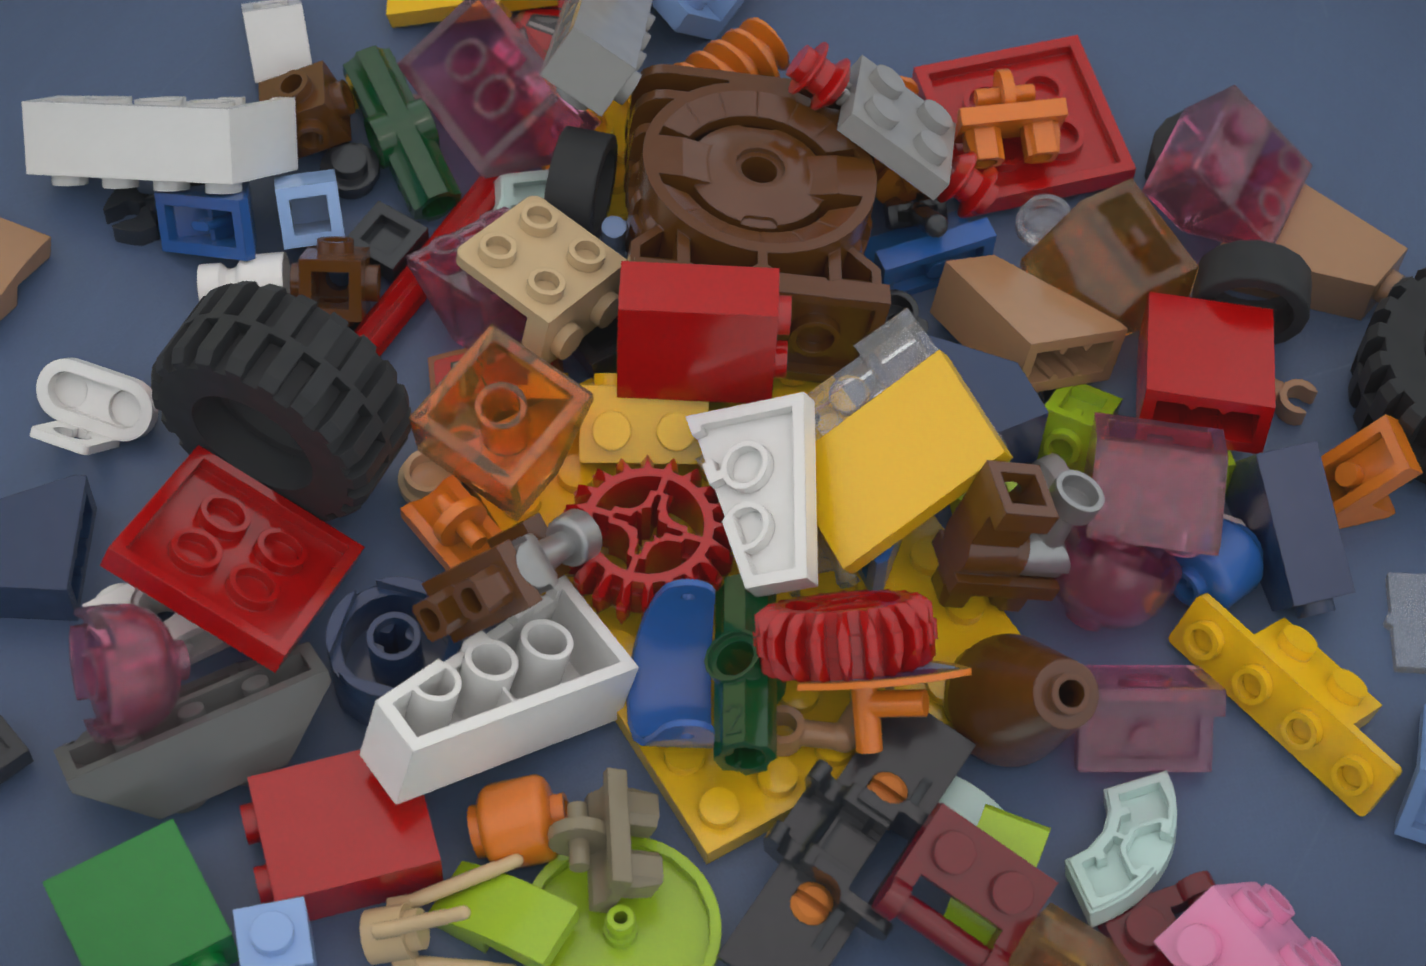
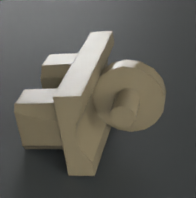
[548,767,664,913]

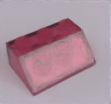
[397,0,602,179]

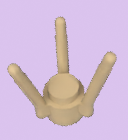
[360,854,524,966]

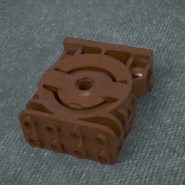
[616,64,891,387]

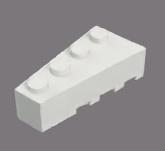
[21,96,298,194]
[359,575,639,805]

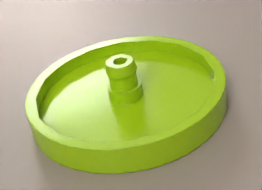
[523,836,721,966]

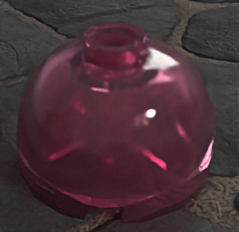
[1054,513,1182,632]
[69,604,190,744]

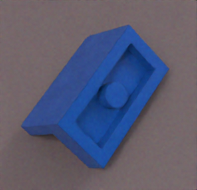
[864,210,997,295]

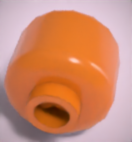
[467,774,569,871]

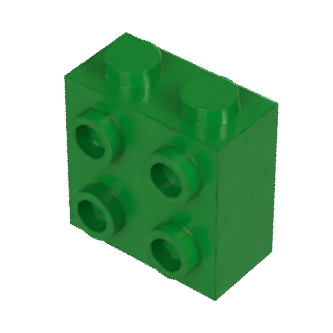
[42,818,239,966]

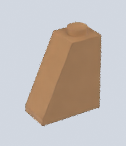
[1221,172,1408,321]
[930,255,1128,392]

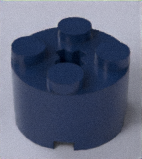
[326,576,463,726]

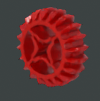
[563,454,734,625]
[752,589,938,683]

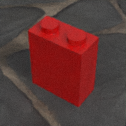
[617,261,792,403]
[1135,292,1276,454]
[239,749,444,921]

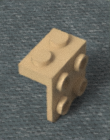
[456,196,627,372]

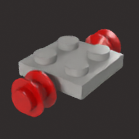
[786,42,1000,218]

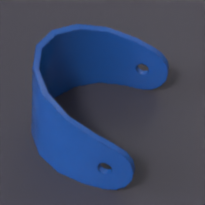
[626,579,715,748]

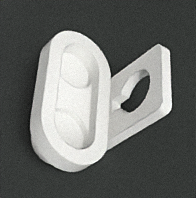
[29,358,159,455]

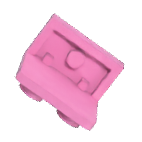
[1154,882,1341,966]

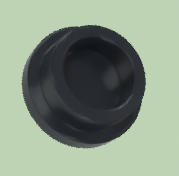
[320,142,380,199]

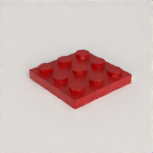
[912,35,1136,218]
[100,445,365,673]

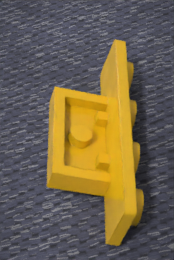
[516,372,773,464]
[1168,593,1402,817]

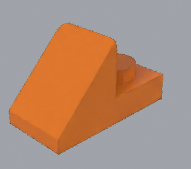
[1321,414,1423,529]

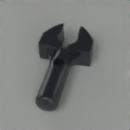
[103,183,205,246]
[883,193,948,238]

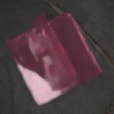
[1074,665,1226,772]

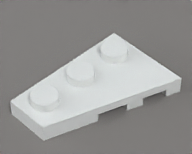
[685,392,818,597]

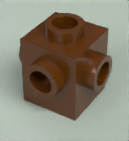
[259,60,356,159]
[290,236,381,327]

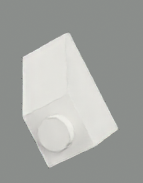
[241,0,312,83]

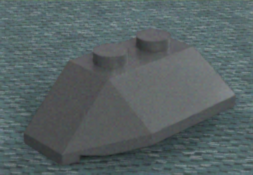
[53,642,332,820]

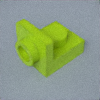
[1037,384,1123,475]

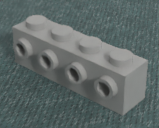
[540,0,655,117]

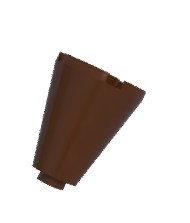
[943,633,1099,767]

